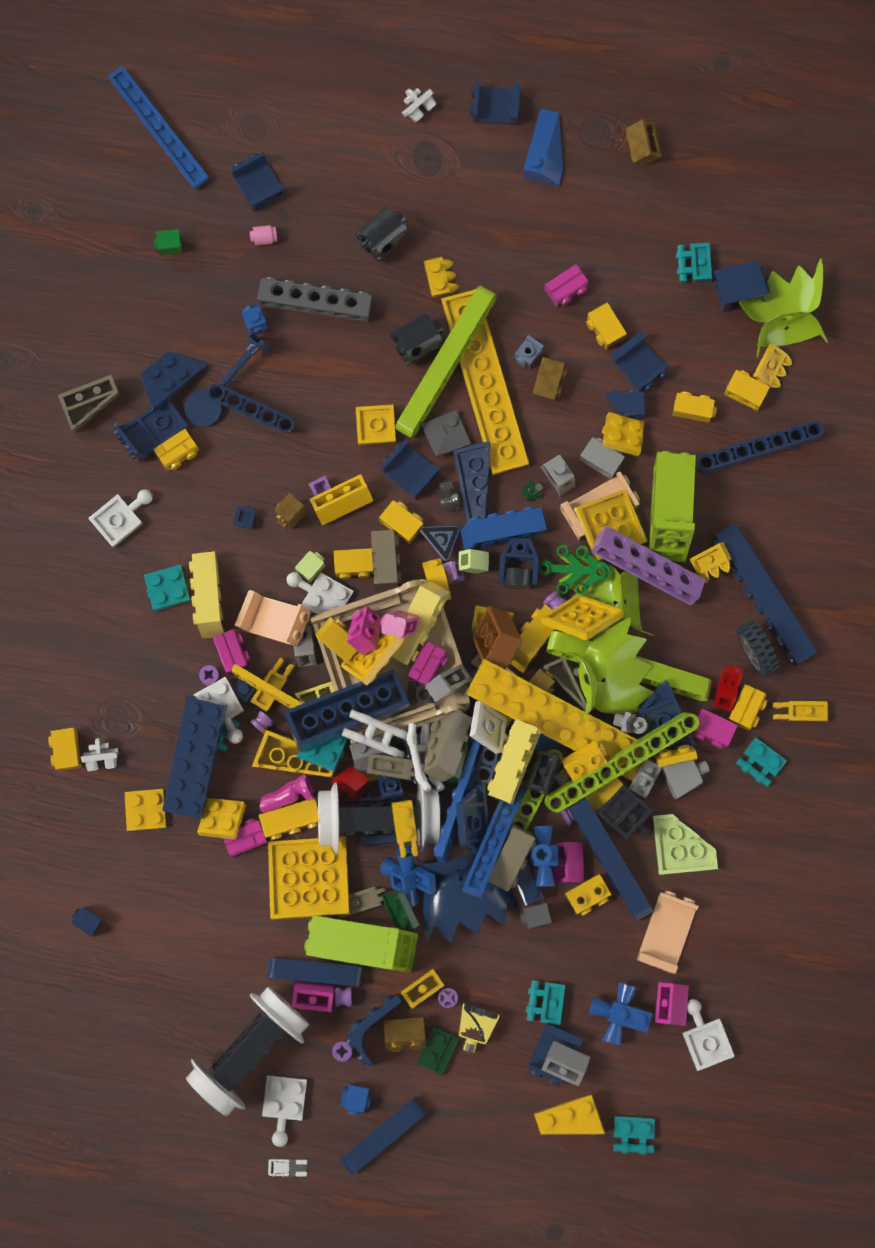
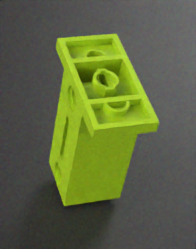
[649,451,696,562]
[305,916,418,973]

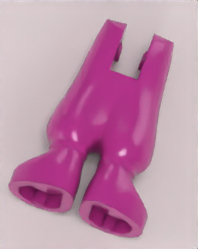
[260,774,315,813]

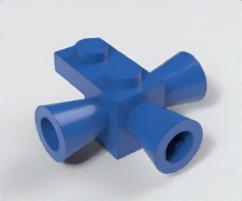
[530,826,559,887]
[380,846,436,907]
[589,983,652,1046]

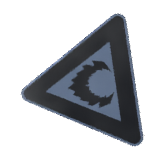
[420,526,460,561]

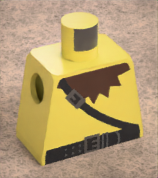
[459,1004,500,1053]

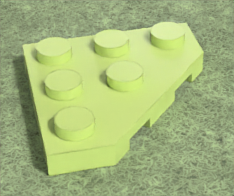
[652,814,718,875]

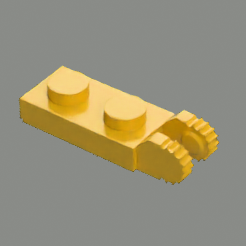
[251,658,295,712]
[773,701,828,722]
[392,800,418,858]

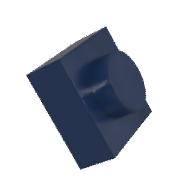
[233,506,257,530]
[233,679,257,703]

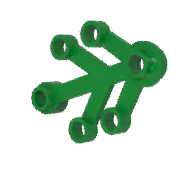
[538,544,611,595]

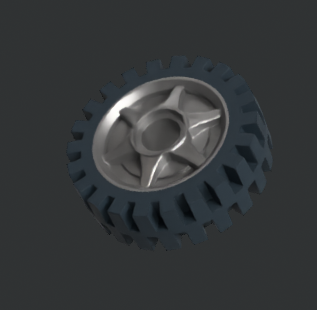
[736,620,780,678]

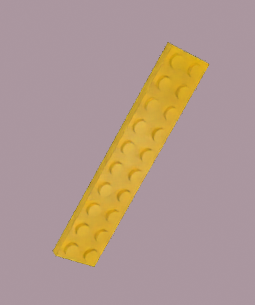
[441,289,529,476]
[466,659,642,781]

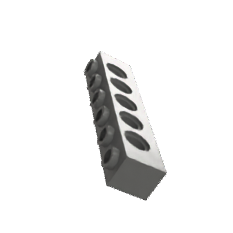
[257,277,372,323]

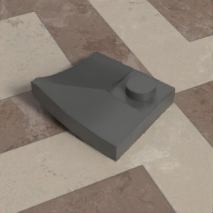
[421,410,471,457]

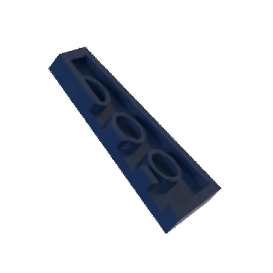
[453,441,491,523]

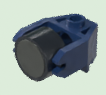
[498,538,539,590]

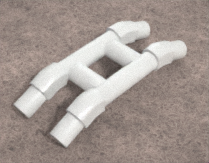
[342,710,408,758]
[407,723,445,792]

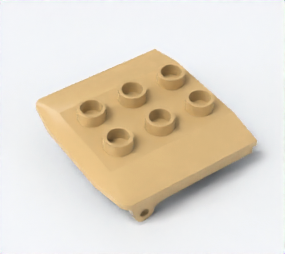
[310,579,470,744]

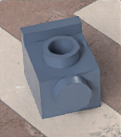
[515,335,544,368]

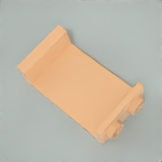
[560,472,640,541]
[235,590,312,647]
[637,891,699,974]

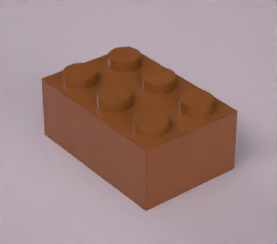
[472,606,522,670]

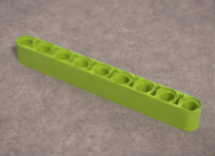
[395,286,497,438]
[547,631,712,701]
[545,712,699,812]

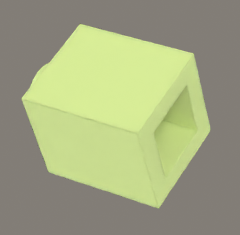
[458,549,489,574]
[295,551,325,583]

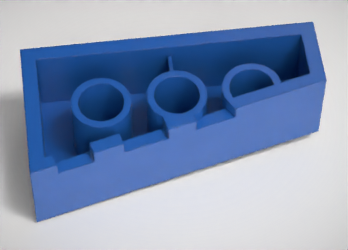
[460,506,547,550]

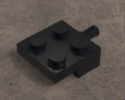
[520,750,568,796]
[596,785,653,840]

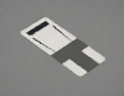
[268,1159,307,1176]

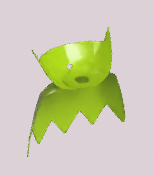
[739,259,828,358]
[559,557,654,642]
[568,618,653,726]

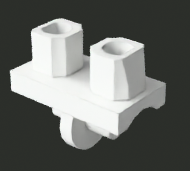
[402,88,436,122]
[81,738,119,771]

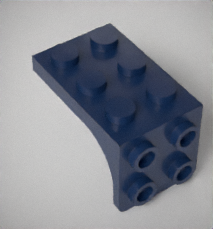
[113,400,189,463]
[345,994,402,1067]

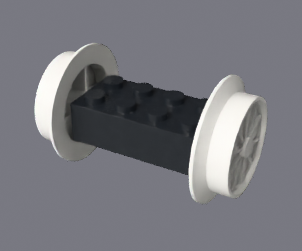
[318,783,440,854]
[186,987,309,1116]

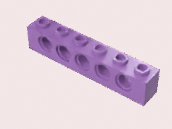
[591,526,705,606]

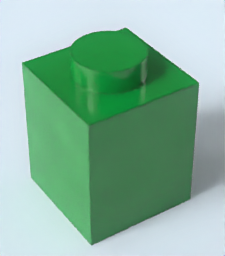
[154,229,183,256]

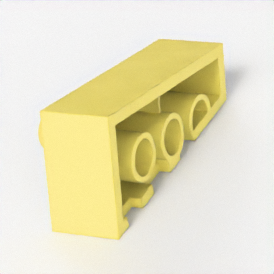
[189,551,225,639]
[391,581,451,665]
[487,719,541,804]

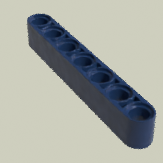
[696,421,824,475]
[568,797,653,922]

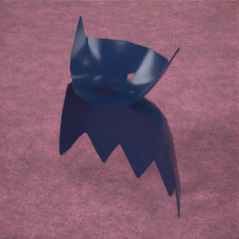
[415,852,520,943]

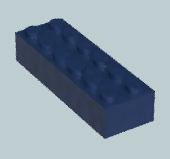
[284,669,409,753]
[162,695,228,819]

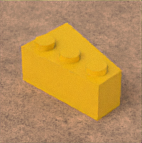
[511,605,556,673]
[534,1094,604,1134]

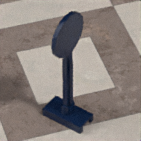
[185,330,272,427]

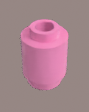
[250,225,277,246]

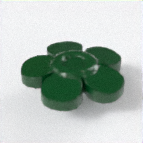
[521,481,542,502]

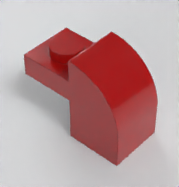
[713,665,743,711]
[331,767,369,801]

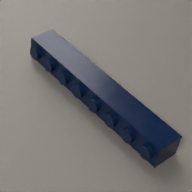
[713,523,817,666]

